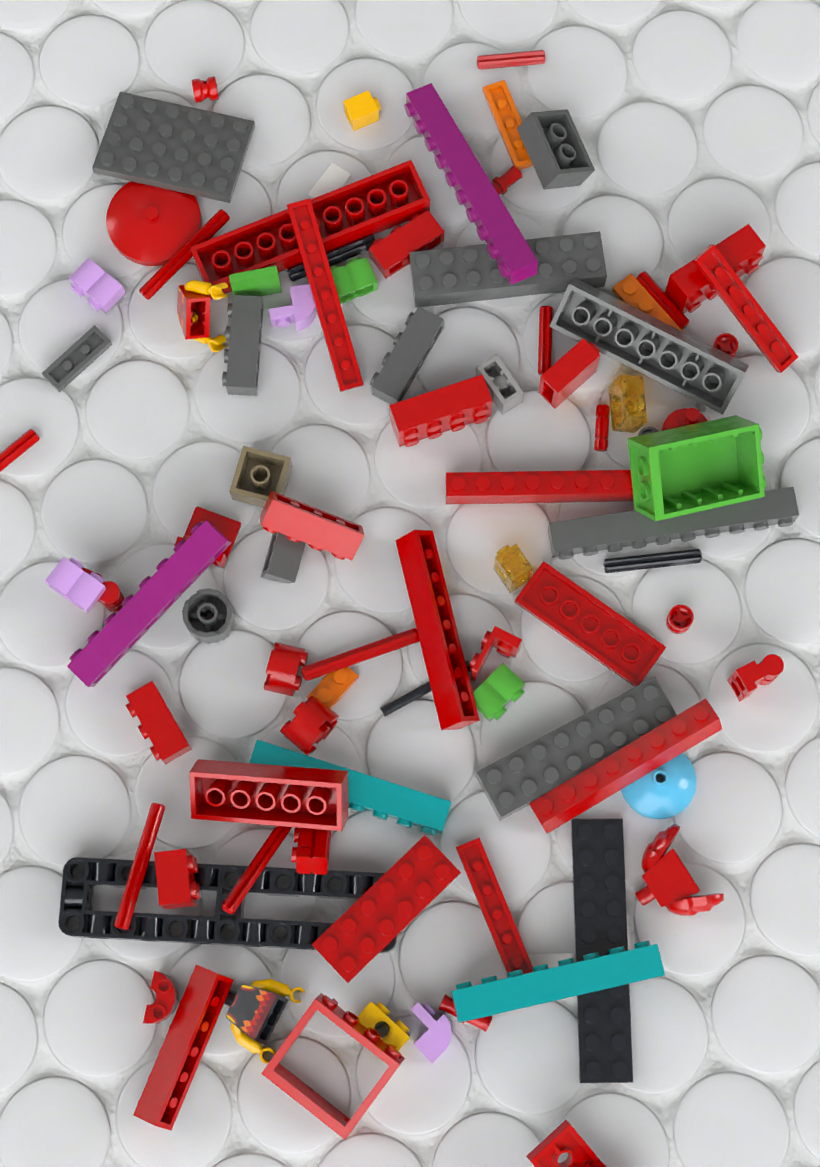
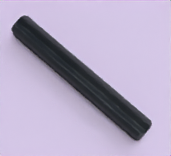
[287,234,375,282]
[604,549,702,573]

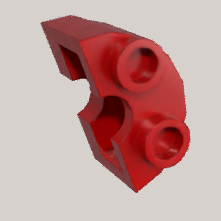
[264,642,308,697]
[143,970,178,1024]

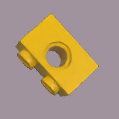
[357,1001,410,1051]

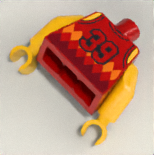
[177,280,228,352]

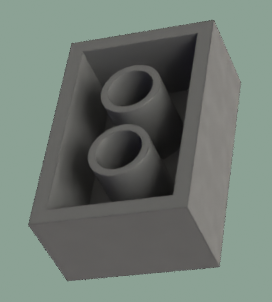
[517,109,595,190]

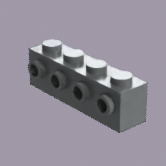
[222,295,264,396]
[370,306,444,404]

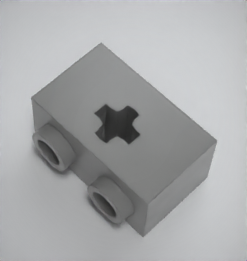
[476,354,524,415]

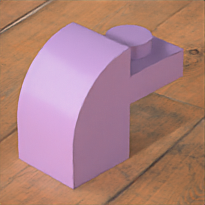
[269,284,317,331]
[411,1002,451,1063]

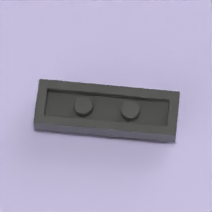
[42,325,113,393]

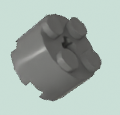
[182,588,235,644]

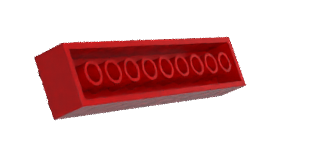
[190,160,430,300]

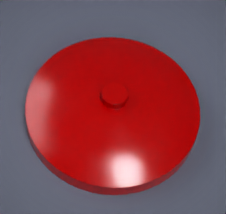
[106,181,202,266]

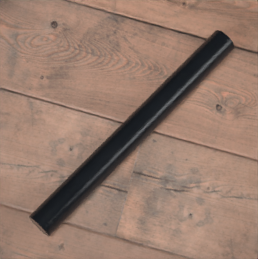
[380,660,470,717]

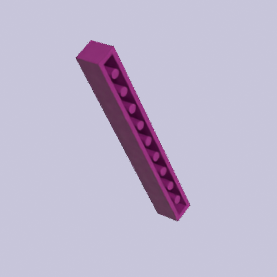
[404,83,538,285]

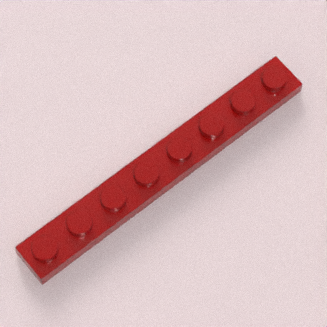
[286,198,364,392]

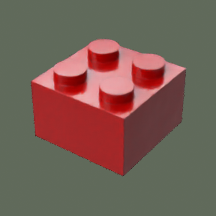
[154,848,201,909]

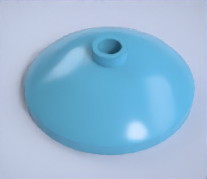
[621,753,696,819]

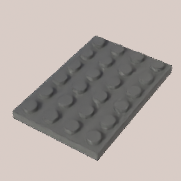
[92,92,255,203]

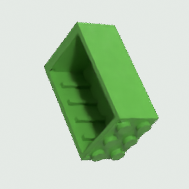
[627,415,766,521]

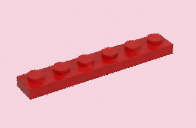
[692,244,798,373]
[456,837,533,974]

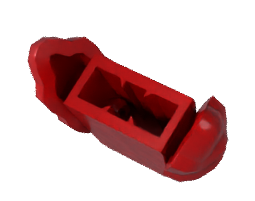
[635,824,724,916]

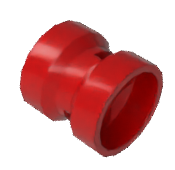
[192,76,219,103]
[713,333,738,357]
[666,605,694,634]

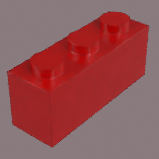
[369,210,444,279]
[126,681,192,765]

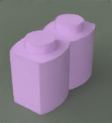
[69,258,125,313]
[45,557,106,613]

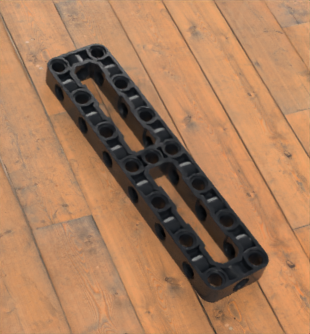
[58,857,397,954]

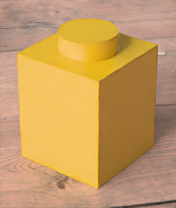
[343,90,381,131]

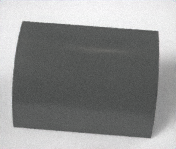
[261,532,306,583]

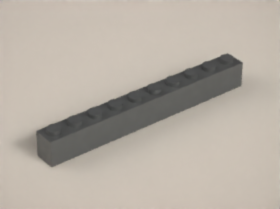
[548,487,799,560]

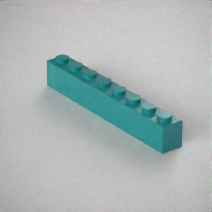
[249,740,451,836]
[451,940,665,1023]

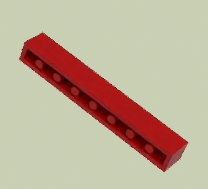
[445,470,634,505]
[395,530,480,730]
[529,698,722,834]

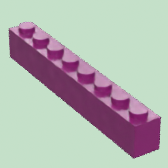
[67,520,232,687]

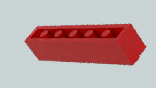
[133,965,234,1131]

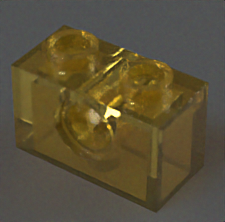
[608,375,648,433]
[494,544,533,593]

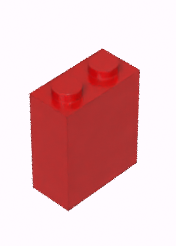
[538,338,601,409]

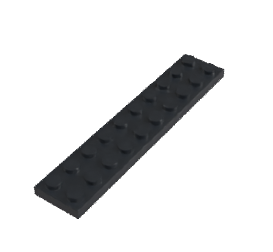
[571,819,633,1083]

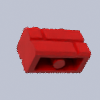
[291,827,331,875]

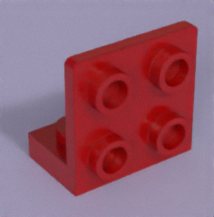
[174,507,241,569]
[469,626,522,681]

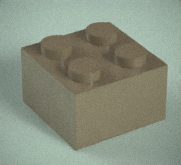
[229,446,293,508]

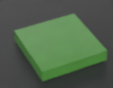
[229,266,282,296]

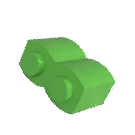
[330,257,378,304]
[473,663,525,722]

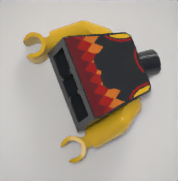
[224,979,305,1064]

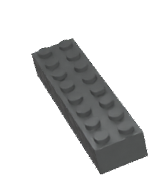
[409,231,607,308]
[549,278,749,415]
[476,677,677,821]

